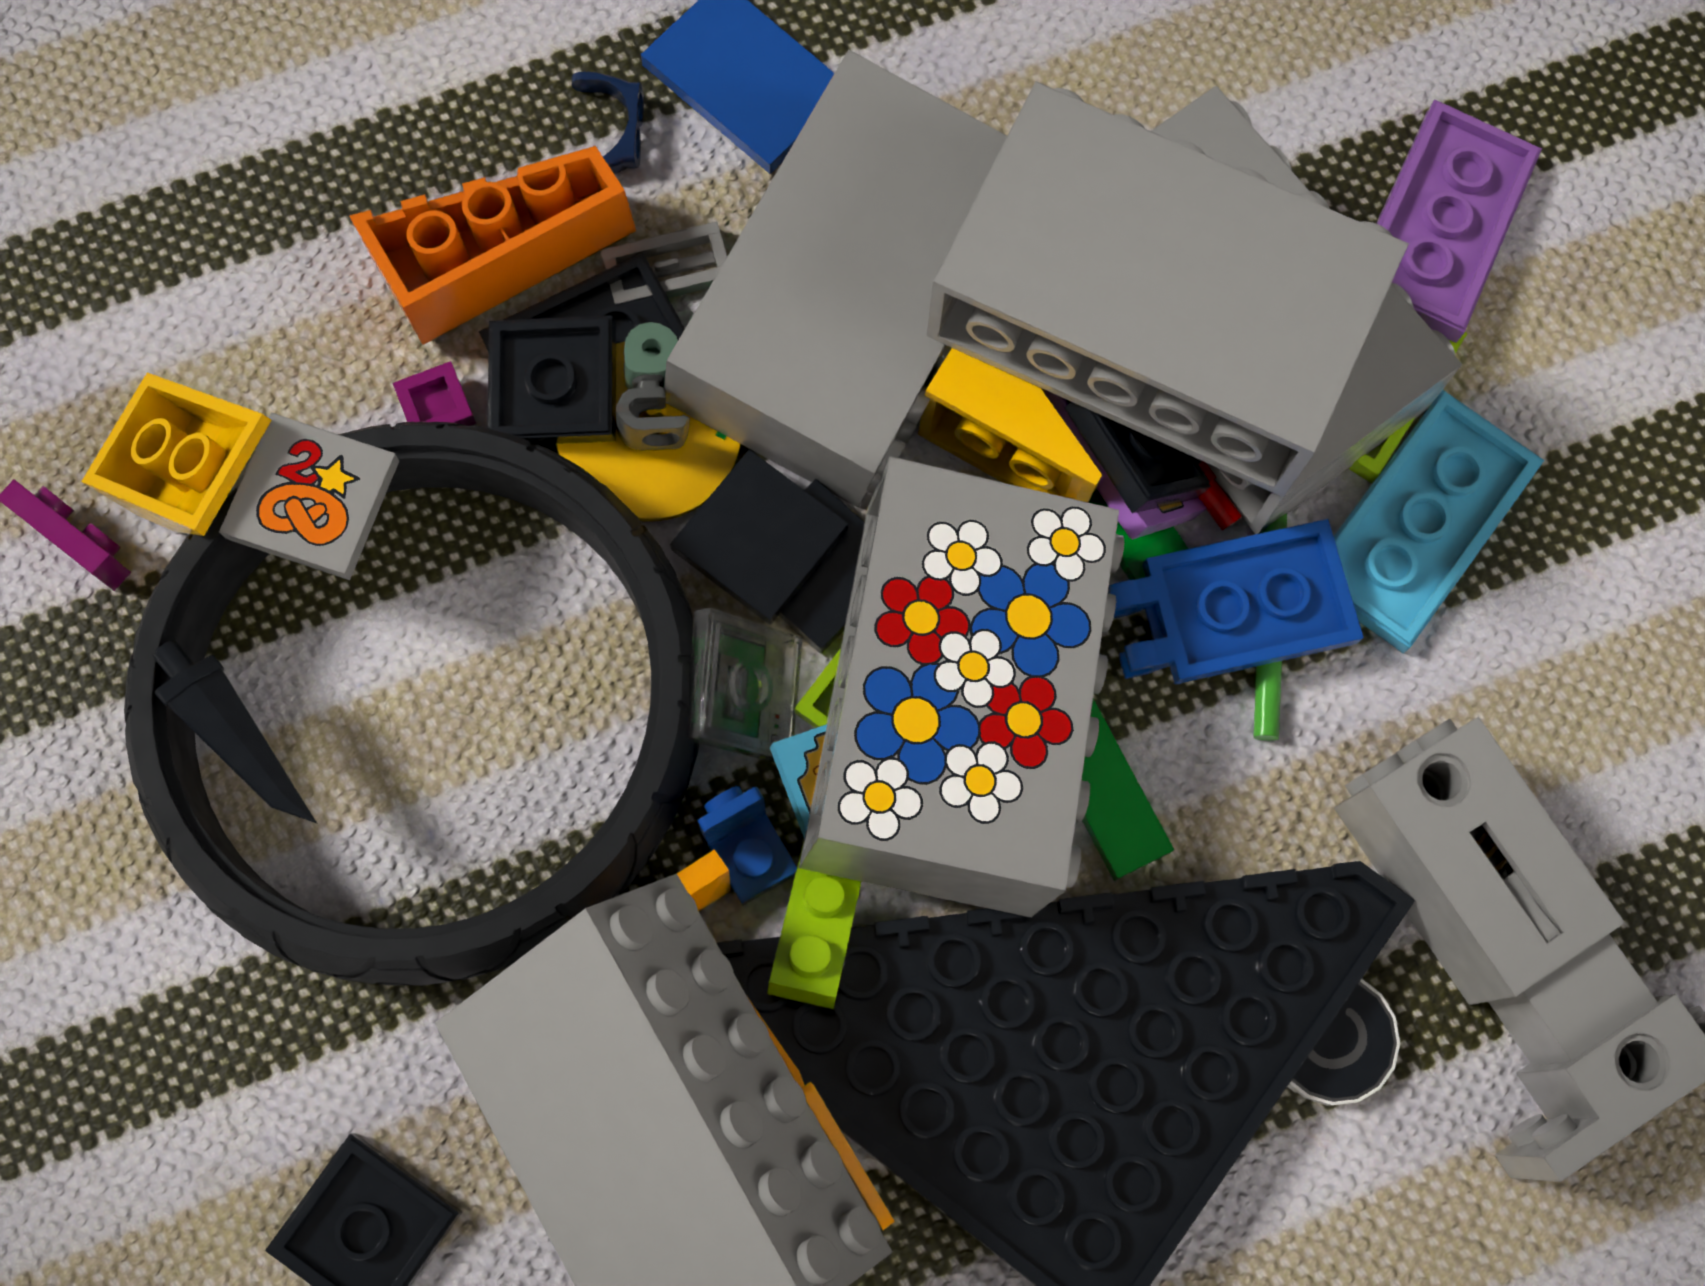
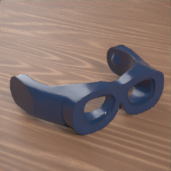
[571,72,644,175]

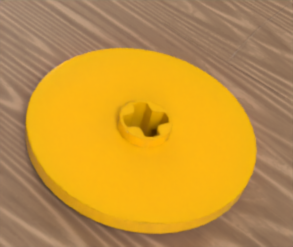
[556,341,740,522]

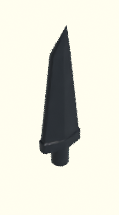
[153,640,318,824]

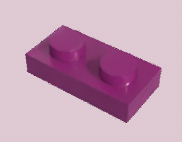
[0,479,131,591]

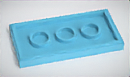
[1334,390,1545,653]

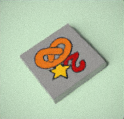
[219,412,399,580]

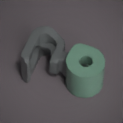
[616,322,690,451]

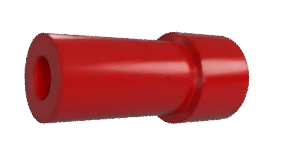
[1199,461,1242,531]

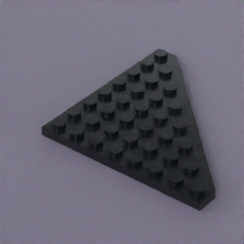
[716,861,1415,1286]

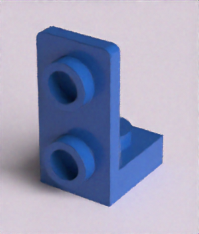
[698,786,797,906]

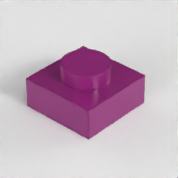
[392,361,477,426]

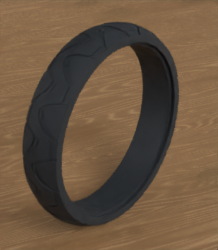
[124,422,704,985]

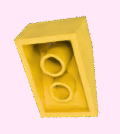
[918,348,1102,503]
[81,372,272,536]

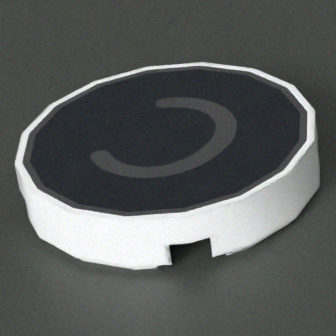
[1287,979,1400,1106]

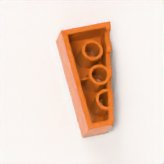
[349,146,636,345]

